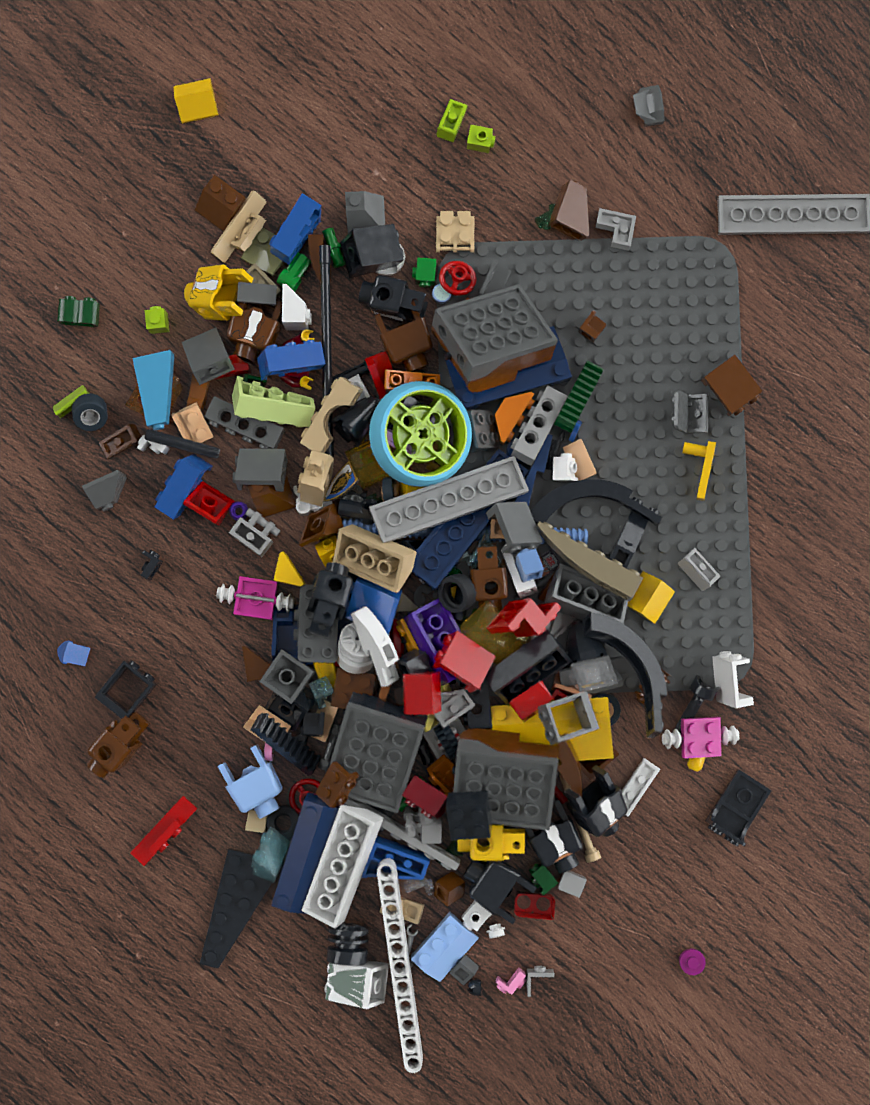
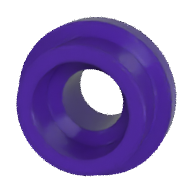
[229,502,248,521]

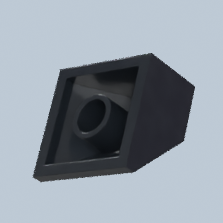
[265,689,309,732]

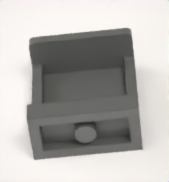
[181,327,235,385]
[232,449,288,491]
[486,502,543,555]

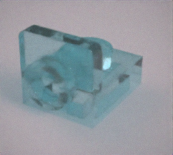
[309,676,334,710]

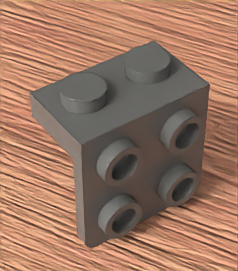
[672,390,709,434]

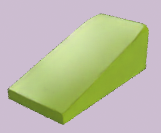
[437,99,468,142]

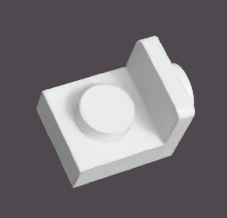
[137,435,170,455]

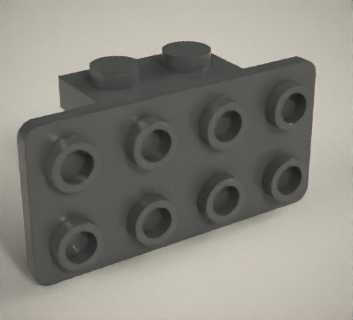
[293,585,338,663]

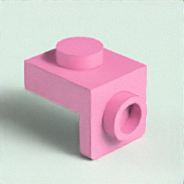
[496,967,526,995]

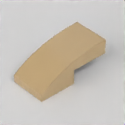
[380,897,425,924]

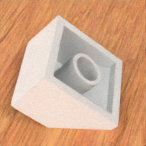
[282,284,312,330]

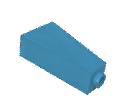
[133,350,175,430]

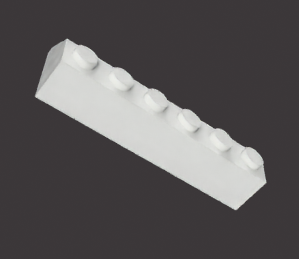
[301,805,384,928]

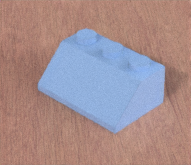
[411,912,479,982]

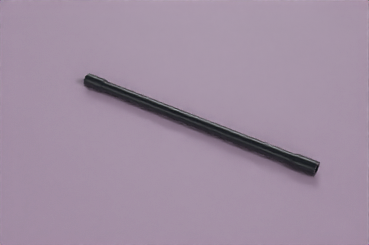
[319,245,334,457]

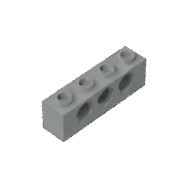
[510,385,568,466]

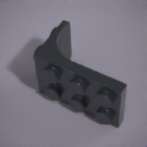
[705,769,772,847]

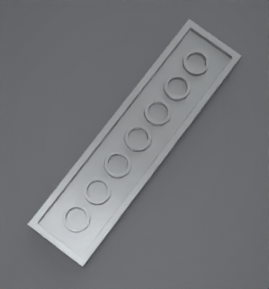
[717,194,870,235]
[369,456,529,543]

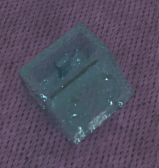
[251,827,290,882]

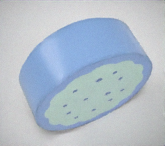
[432,284,451,304]

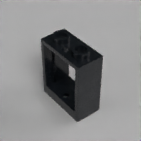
[95,660,157,719]

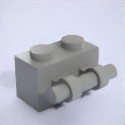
[229,508,281,558]
[403,806,442,844]

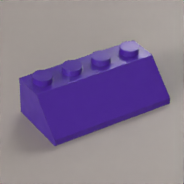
[402,598,462,686]

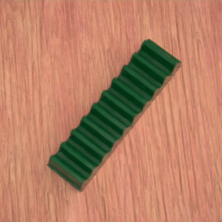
[554,361,604,433]

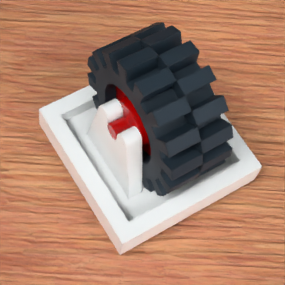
[423,718,465,760]

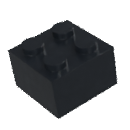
[446,791,492,840]

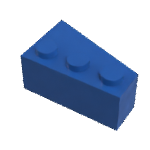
[269,193,322,265]
[257,340,325,381]
[361,836,430,880]

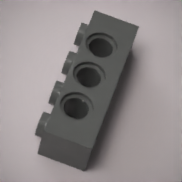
[204,396,285,449]

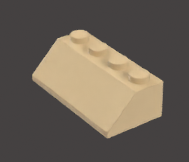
[333,524,416,593]

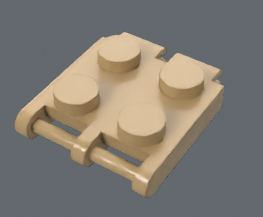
[436,211,474,253]

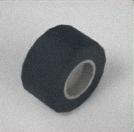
[72,393,108,431]

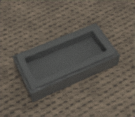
[237,282,277,306]

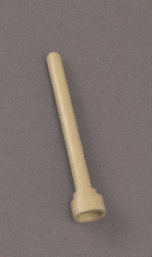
[559,774,601,863]

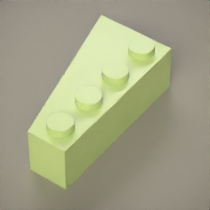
[232,376,315,427]

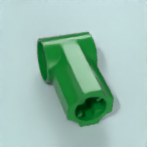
[277,252,312,292]

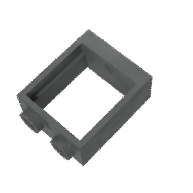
[538,691,599,745]

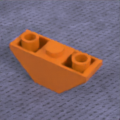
[385,370,440,391]
[494,392,535,445]

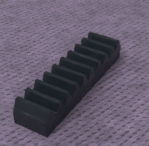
[250,713,321,776]

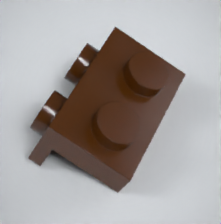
[315,761,359,808]

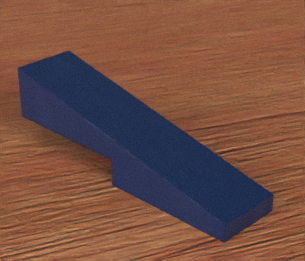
[515,434,553,507]

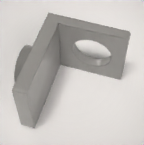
[527,966,554,997]

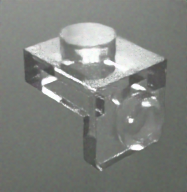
[403,875,435,896]

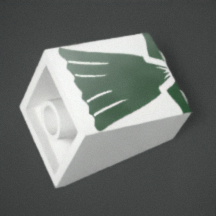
[325,961,389,1009]

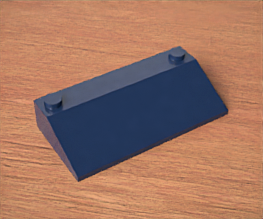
[444,326,572,411]
[271,792,349,914]

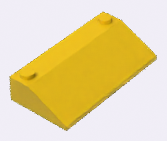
[491,697,614,761]

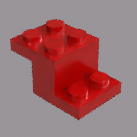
[486,598,561,637]

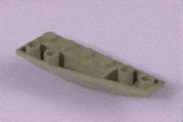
[536,522,643,601]

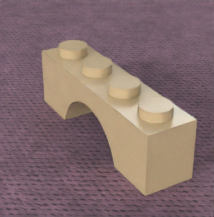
[300,377,363,454]

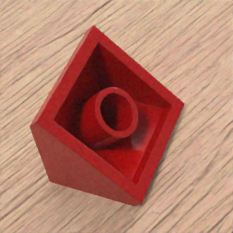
[183,481,235,526]
[403,671,442,715]

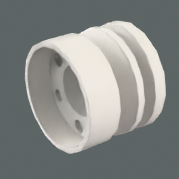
[337,622,374,674]

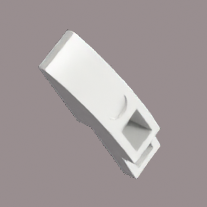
[351,606,399,687]

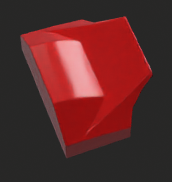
[214,354,251,380]

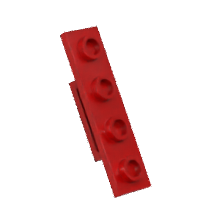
[130,795,198,866]

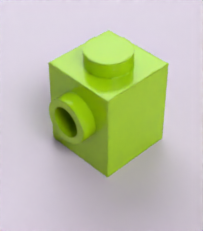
[467,125,496,153]
[145,306,169,334]

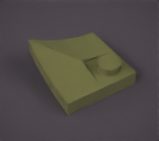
[241,228,284,276]

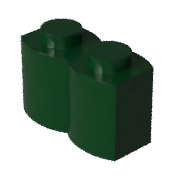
[57,296,100,327]

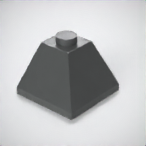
[345,191,385,233]
[82,470,127,512]
[259,649,316,704]

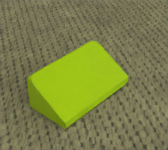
[53,385,90,418]

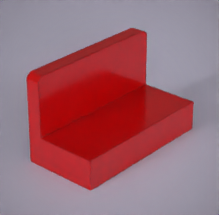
[365,351,393,399]

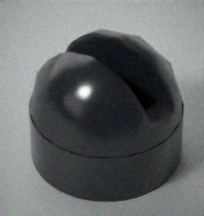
[468,980,481,996]

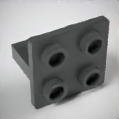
[468,410,499,453]

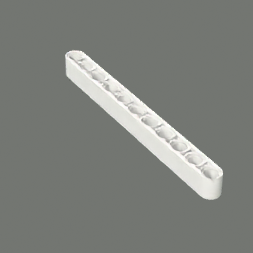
[377,858,423,1073]

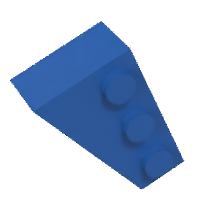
[155,454,213,520]

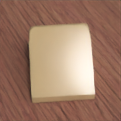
[245,810,268,833]

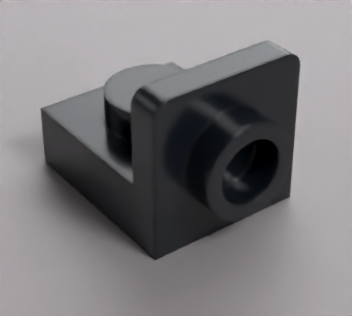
[141,550,163,580]

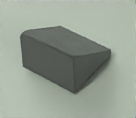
[449,955,479,985]

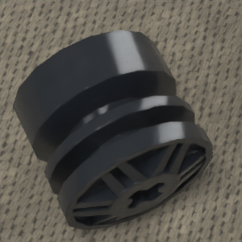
[326,923,369,966]

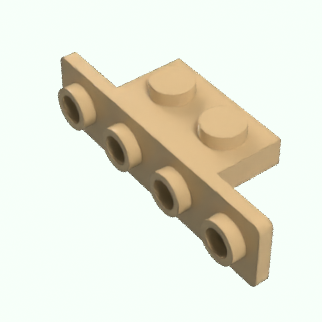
[211,191,266,263]

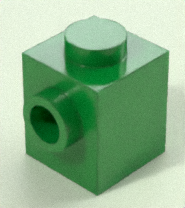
[412,257,436,288]

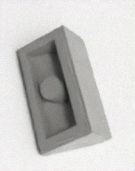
[678,548,720,591]

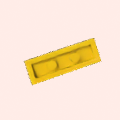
[682,441,716,501]

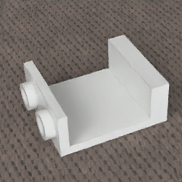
[712,651,754,708]

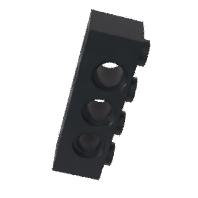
[460,678,492,729]

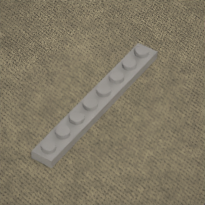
[345,798,461,871]

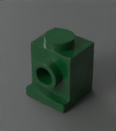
[529,863,558,896]

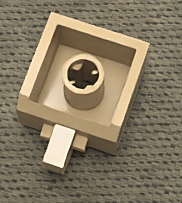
[297,450,334,507]

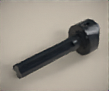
[672,675,719,734]

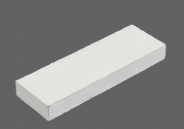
[621,758,660,817]

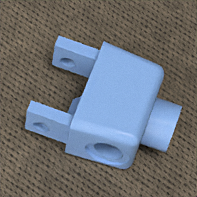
[218,744,283,819]

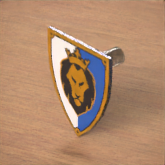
[323,461,363,502]

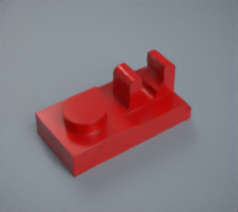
[389,619,404,658]

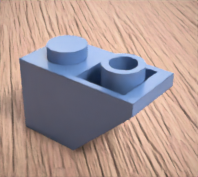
[515,549,544,582]

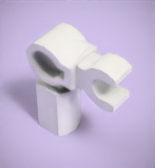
[293,486,332,516]

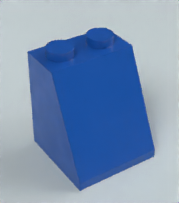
[345,577,402,635]

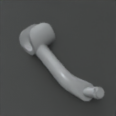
[406,923,418,967]

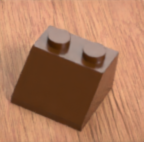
[195,175,246,232]

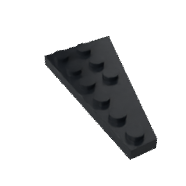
[200,848,285,968]

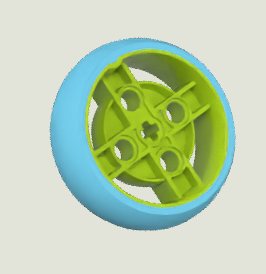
[369,381,472,487]

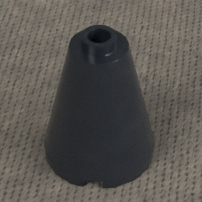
[331,395,381,447]

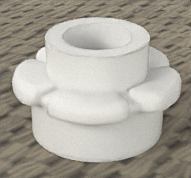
[486,924,505,939]

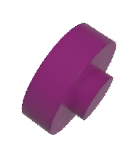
[679,948,706,975]

